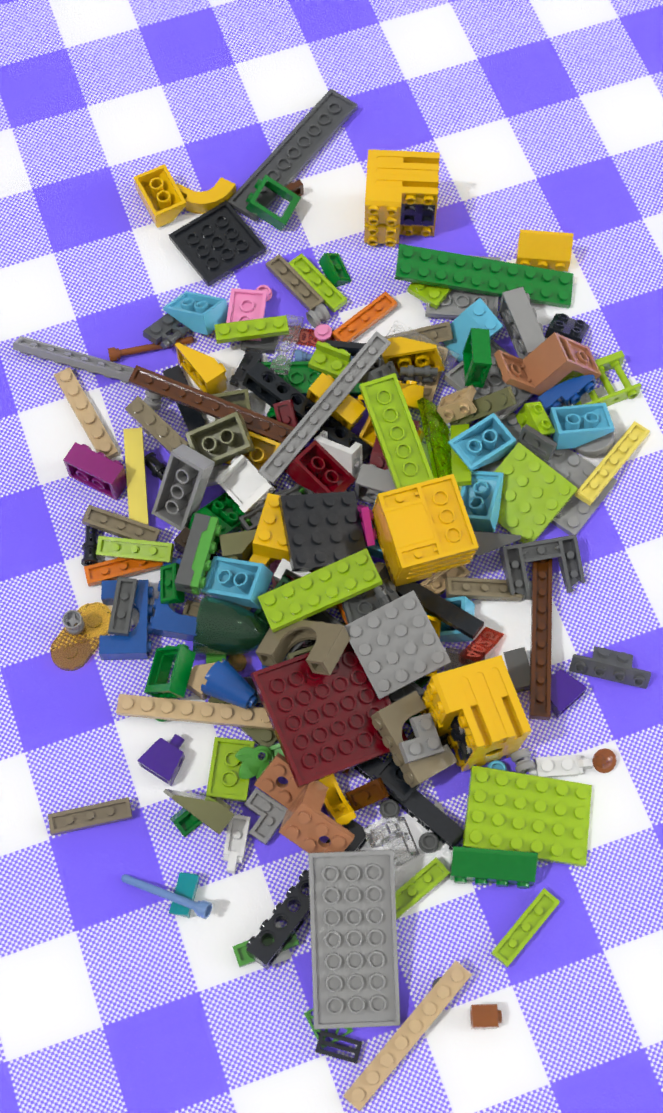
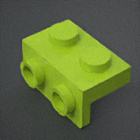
[516,401,555,436]

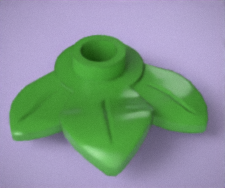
[235,745,271,779]

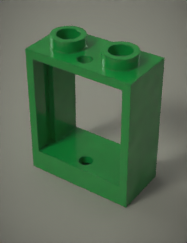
[245,174,301,231]
[463,328,492,388]
[144,644,196,699]

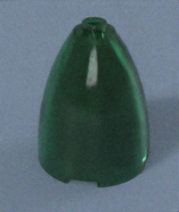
[193,595,270,656]

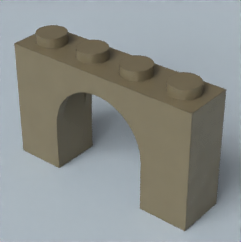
[125,396,190,454]
[255,619,350,676]
[371,691,458,788]

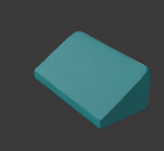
[169,872,200,918]

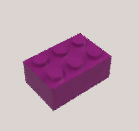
[63,442,127,500]

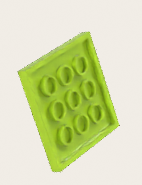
[494,442,578,543]

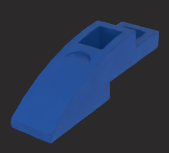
[538,374,596,415]

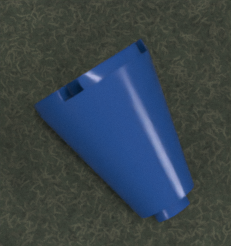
[201,658,258,710]

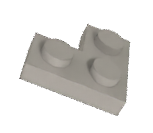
[398,713,444,764]
[244,788,287,845]

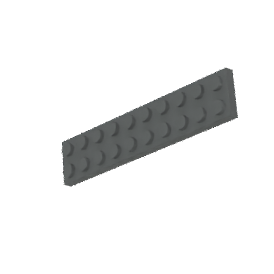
[228,89,358,222]

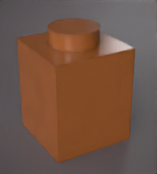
[470,1004,502,1029]

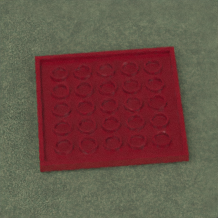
[251,642,408,788]

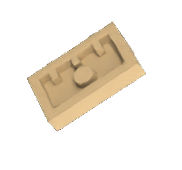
[437,385,477,424]

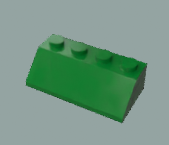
[449,846,538,889]

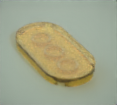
[50,602,111,671]

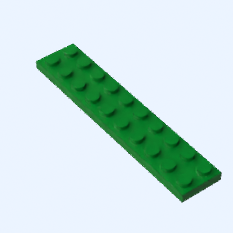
[395,244,574,309]

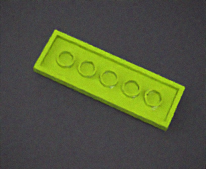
[359,373,434,489]
[258,548,383,633]

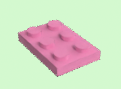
[226,288,267,341]

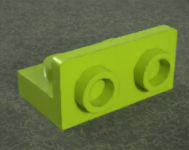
[308,341,351,378]

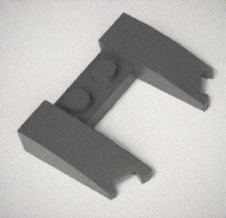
[499,534,585,600]

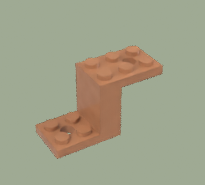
[494,332,601,396]
[254,753,355,853]

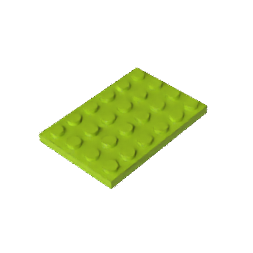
[462,765,592,867]

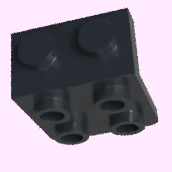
[545,313,589,343]

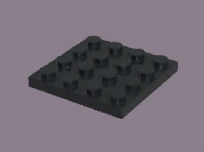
[169,201,266,287]
[279,491,366,572]

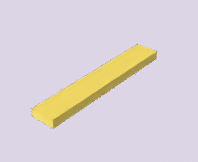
[574,421,650,506]
[123,427,149,525]

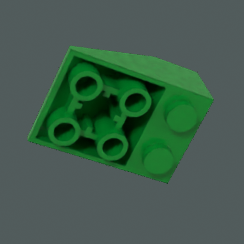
[188,492,245,552]

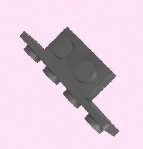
[569,646,651,689]

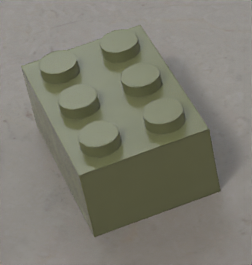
[185,411,255,467]

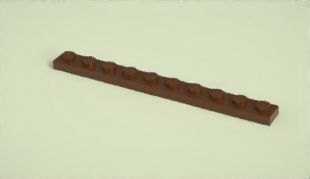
[128,365,294,443]
[529,541,552,721]

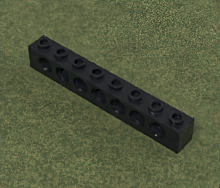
[242,362,372,464]
[246,820,370,970]

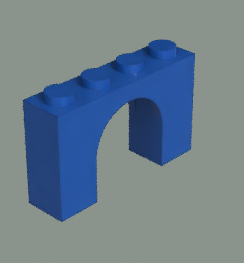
[149,557,203,643]
[99,580,154,660]

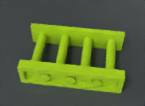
[555,350,642,406]

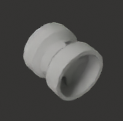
[306,303,331,328]
[144,390,162,410]
[62,610,85,635]
[510,748,536,774]

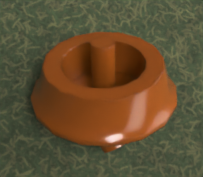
[592,748,617,773]

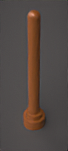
[108,336,194,362]

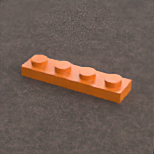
[332,291,397,342]
[84,558,163,587]

